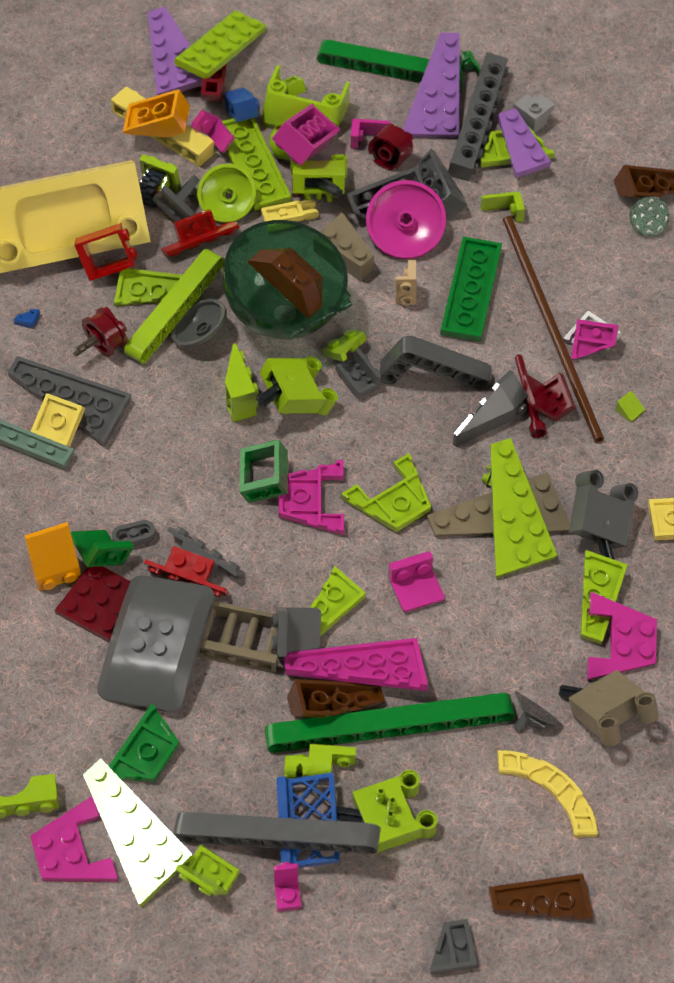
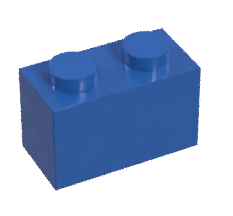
[223,87,260,122]

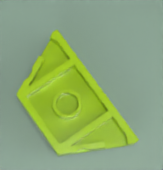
[480,128,555,168]

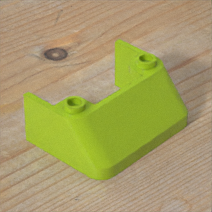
[262,65,350,138]

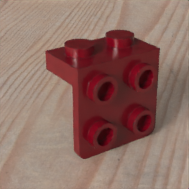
[522,373,576,421]

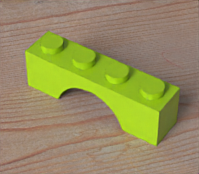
[0,773,59,819]

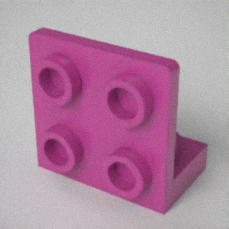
[388,551,445,613]

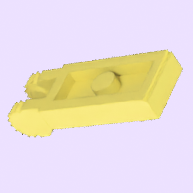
[261,199,319,228]

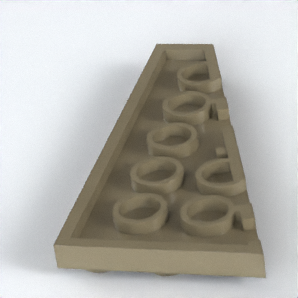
[427,472,570,537]

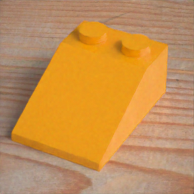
[123,89,190,138]
[24,522,81,591]

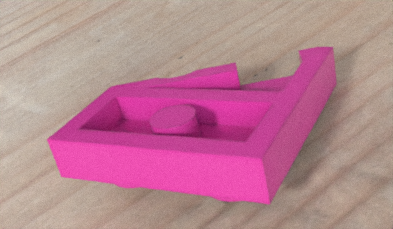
[571,319,619,359]

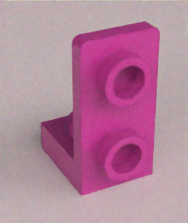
[191,109,235,153]
[351,119,391,149]
[274,862,301,912]

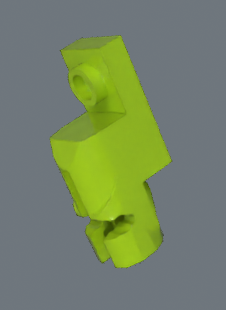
[284,744,356,779]

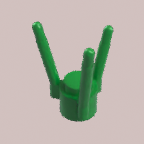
[459,50,480,92]

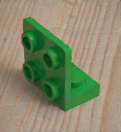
[71,530,134,567]

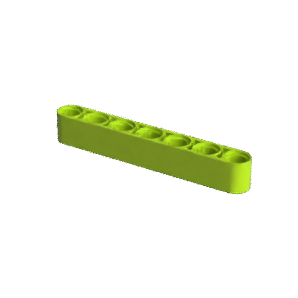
[124,249,225,364]

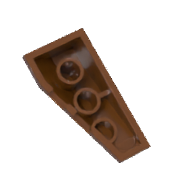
[613,165,674,199]
[287,679,385,718]

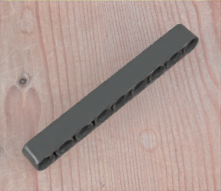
[173,812,381,854]

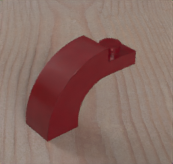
[201,63,227,102]

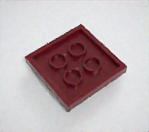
[55,566,131,643]

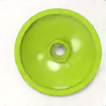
[197,163,257,223]

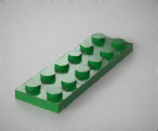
[440,236,502,342]

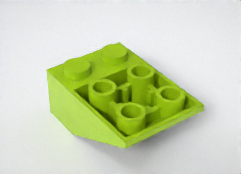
[225,343,259,422]

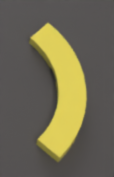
[497,750,598,837]

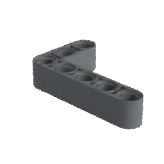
[380,336,492,390]

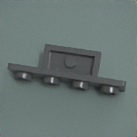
[167,526,244,582]

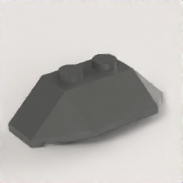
[346,166,424,220]

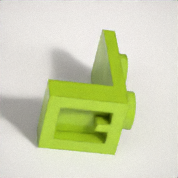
[480,191,525,222]

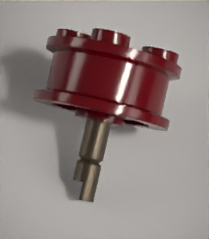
[73,307,127,357]

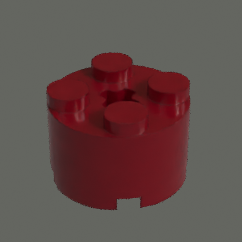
[368,123,413,171]

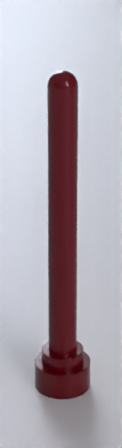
[515,354,547,438]

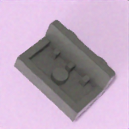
[335,348,381,398]

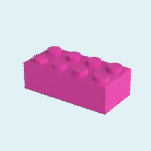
[272,104,341,165]

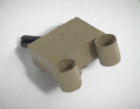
[559,670,659,746]

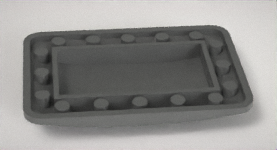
[97,575,215,712]

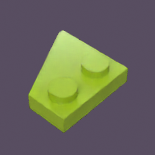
[321,329,367,361]

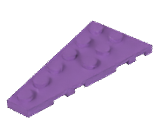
[403,32,459,138]

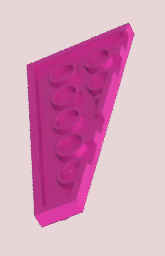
[283,638,428,691]

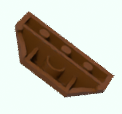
[247,248,322,319]

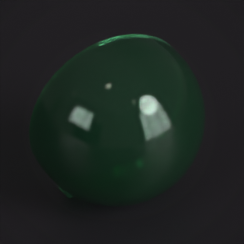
[222,220,352,340]

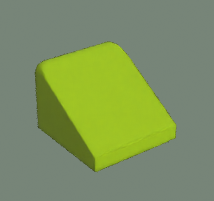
[282,75,306,96]
[615,391,645,423]

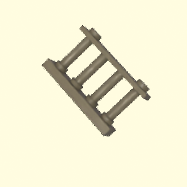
[198,600,278,673]

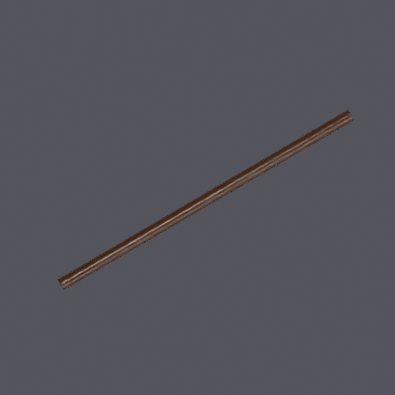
[503,216,604,443]

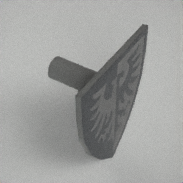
[514,691,563,732]

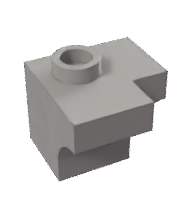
[514,94,555,133]

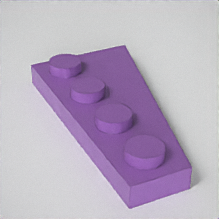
[498,108,551,179]

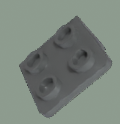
[271,607,321,657]

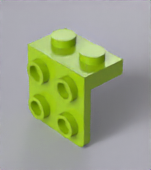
[175,845,242,896]

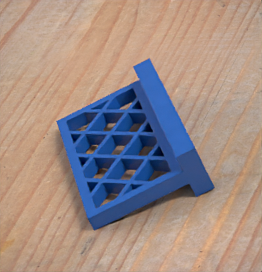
[276,773,341,868]

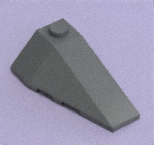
[418,149,467,219]
[453,370,528,447]

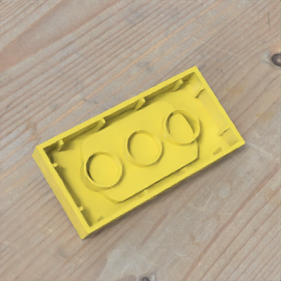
[0,160,151,273]

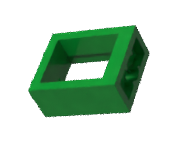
[239,440,288,502]

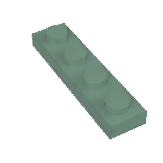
[0,420,75,470]

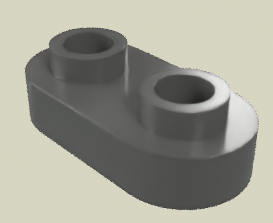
[112,520,155,546]

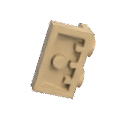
[395,260,417,306]

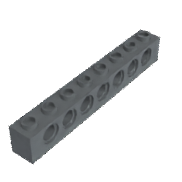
[448,52,510,181]

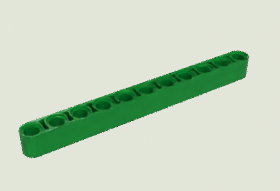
[264,693,515,753]

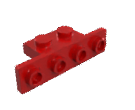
[161,209,240,257]
[144,546,229,597]

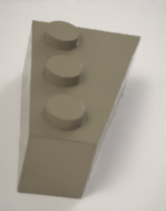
[315,212,374,281]

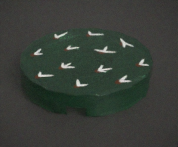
[629,196,670,236]

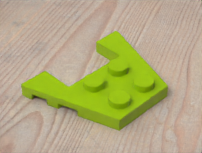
[341,453,431,532]

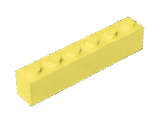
[111,86,214,167]

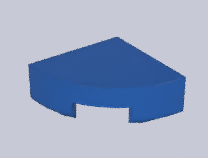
[13,309,40,329]

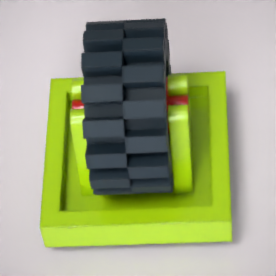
[139,154,181,208]

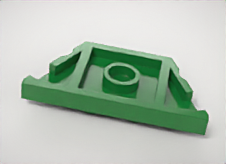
[108,703,179,782]

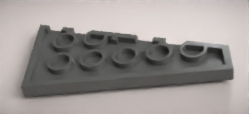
[8,356,131,447]

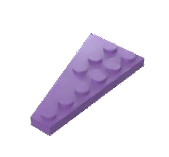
[148,6,211,95]

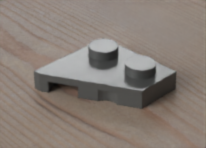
[430,919,477,975]

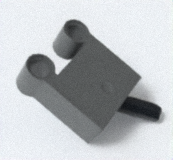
[569,469,638,559]

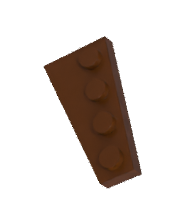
[488,873,594,922]

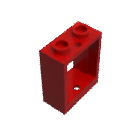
[74,223,138,281]

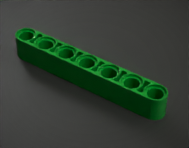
[316,40,430,83]

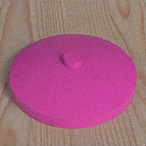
[366,180,446,260]

